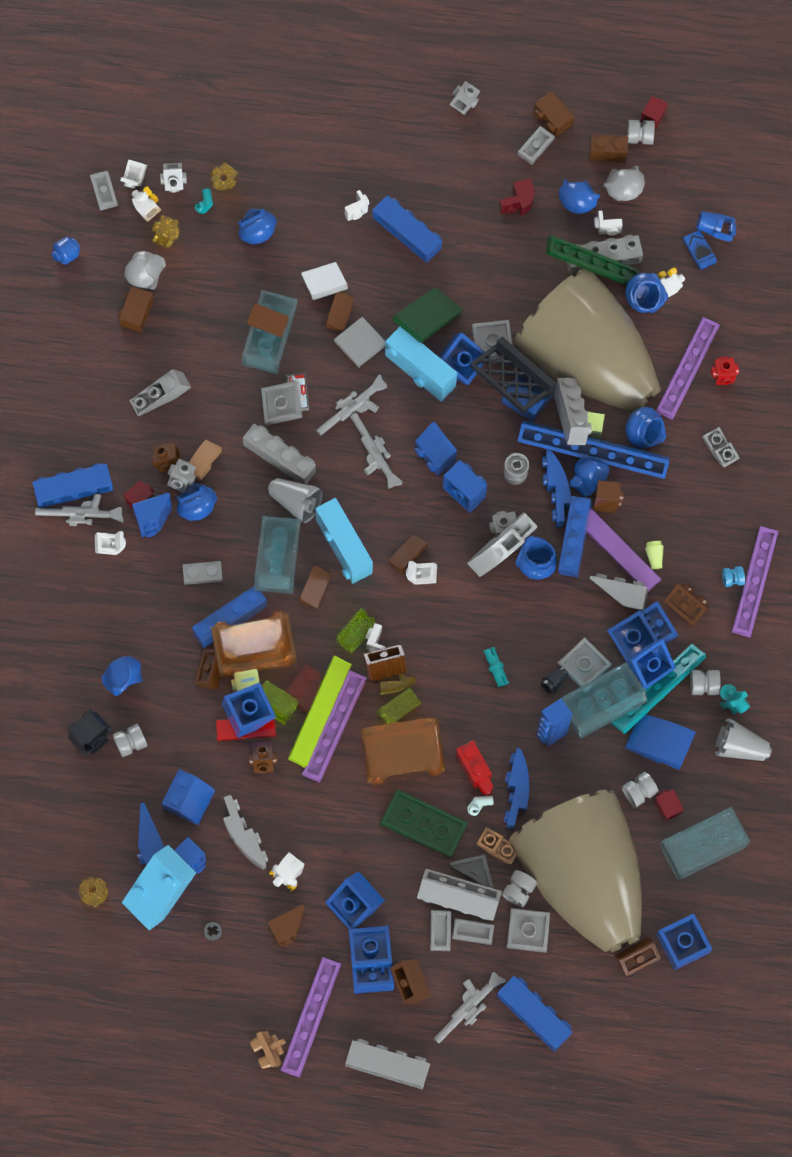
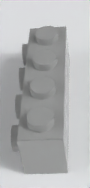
[566,235,643,275]
[554,378,591,445]
[243,424,316,484]
[417,869,502,921]
[345,1039,430,1090]

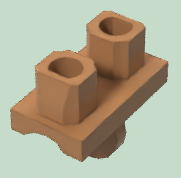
[250,1031,286,1069]

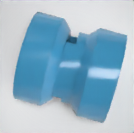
[722,566,745,587]

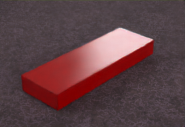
[216,718,276,741]

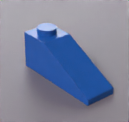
[137,802,164,865]

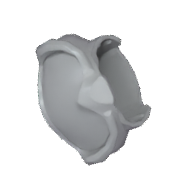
[603,166,645,201]
[124,251,166,290]

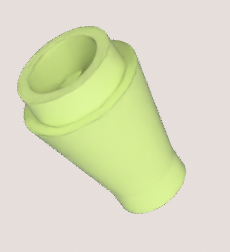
[645,541,664,570]

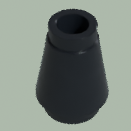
[540,667,569,694]

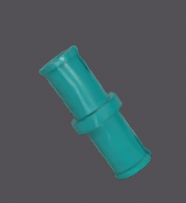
[483,647,509,688]

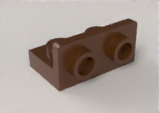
[664,583,710,626]

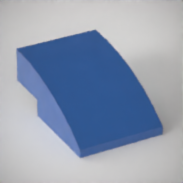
[607,601,679,663]
[625,714,696,770]
[349,926,394,994]

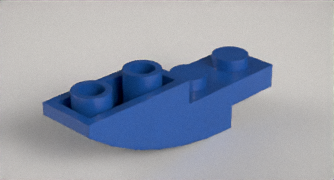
[542,450,571,527]
[504,748,529,830]

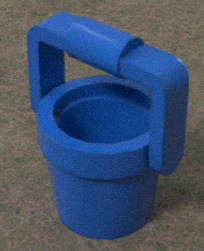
[696,211,736,242]

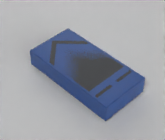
[683,230,717,270]

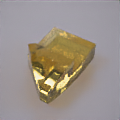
[380,674,416,695]

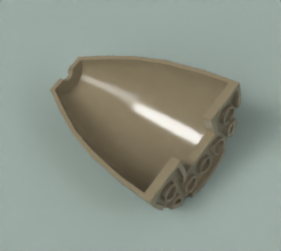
[513,269,661,412]
[509,790,642,952]

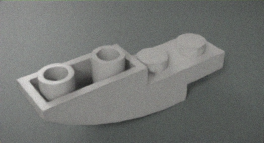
[467,512,538,577]
[223,795,269,870]

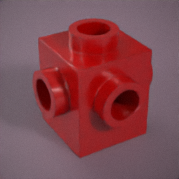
[711,356,739,385]

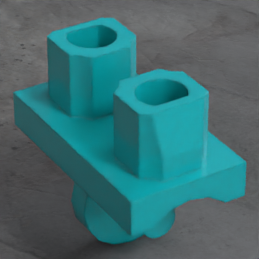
[719,684,750,714]

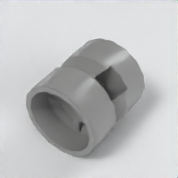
[627,120,655,145]
[503,453,529,485]
[690,670,720,695]
[112,724,147,758]
[622,772,659,808]
[502,870,537,907]

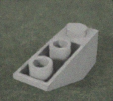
[129,369,191,416]
[590,573,649,611]

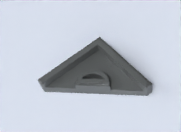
[449,854,494,889]

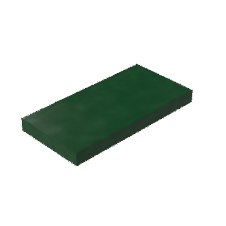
[392,287,463,343]
[380,789,468,858]

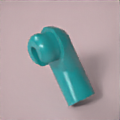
[195,189,213,214]

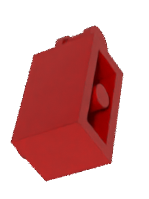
[455,740,493,795]

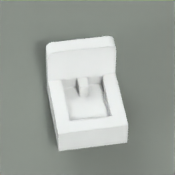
[120,160,147,189]
[345,190,369,221]
[594,211,622,236]
[95,531,126,555]
[406,561,437,584]
[366,623,386,652]

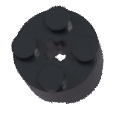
[67,710,113,757]

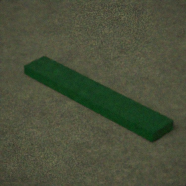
[546,235,639,285]

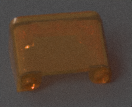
[211,611,297,677]
[360,718,445,785]

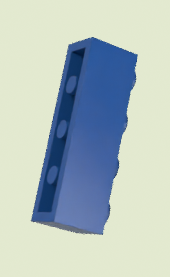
[372,195,442,263]
[33,463,113,508]
[558,496,592,578]
[192,585,267,649]
[536,699,573,747]
[497,976,572,1052]

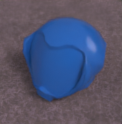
[559,180,600,214]
[238,208,277,244]
[625,273,668,313]
[625,407,667,448]
[176,482,218,521]
[516,535,557,580]
[101,656,143,696]

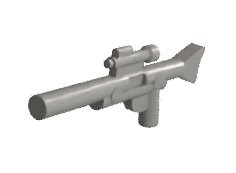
[316,374,387,436]
[350,413,402,489]
[35,494,124,526]
[433,972,506,1044]

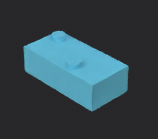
[385,327,457,402]
[315,498,373,584]
[122,845,196,930]

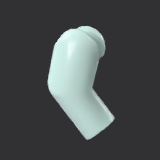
[467,795,493,816]

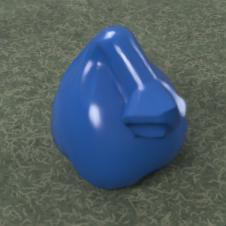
[570,458,609,497]

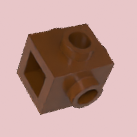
[151,442,181,473]
[249,742,277,773]

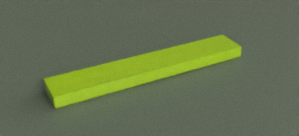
[288,656,351,768]

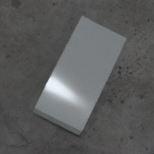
[702,427,740,468]

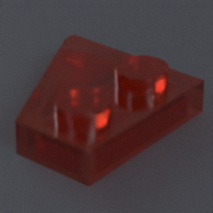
[283,664,322,713]

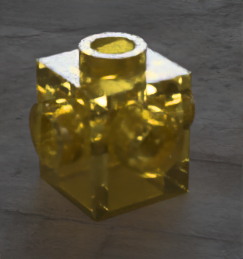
[210,162,239,191]
[152,215,180,249]
[79,876,108,908]

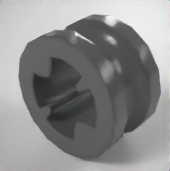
[204,922,222,941]

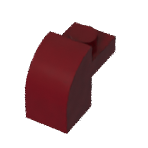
[499,178,535,216]

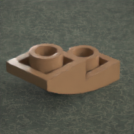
[189,440,222,480]
[477,827,517,866]

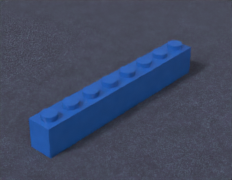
[517,420,670,479]

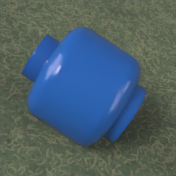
[51,237,80,264]

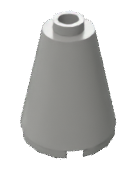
[268,478,323,523]
[715,718,772,761]

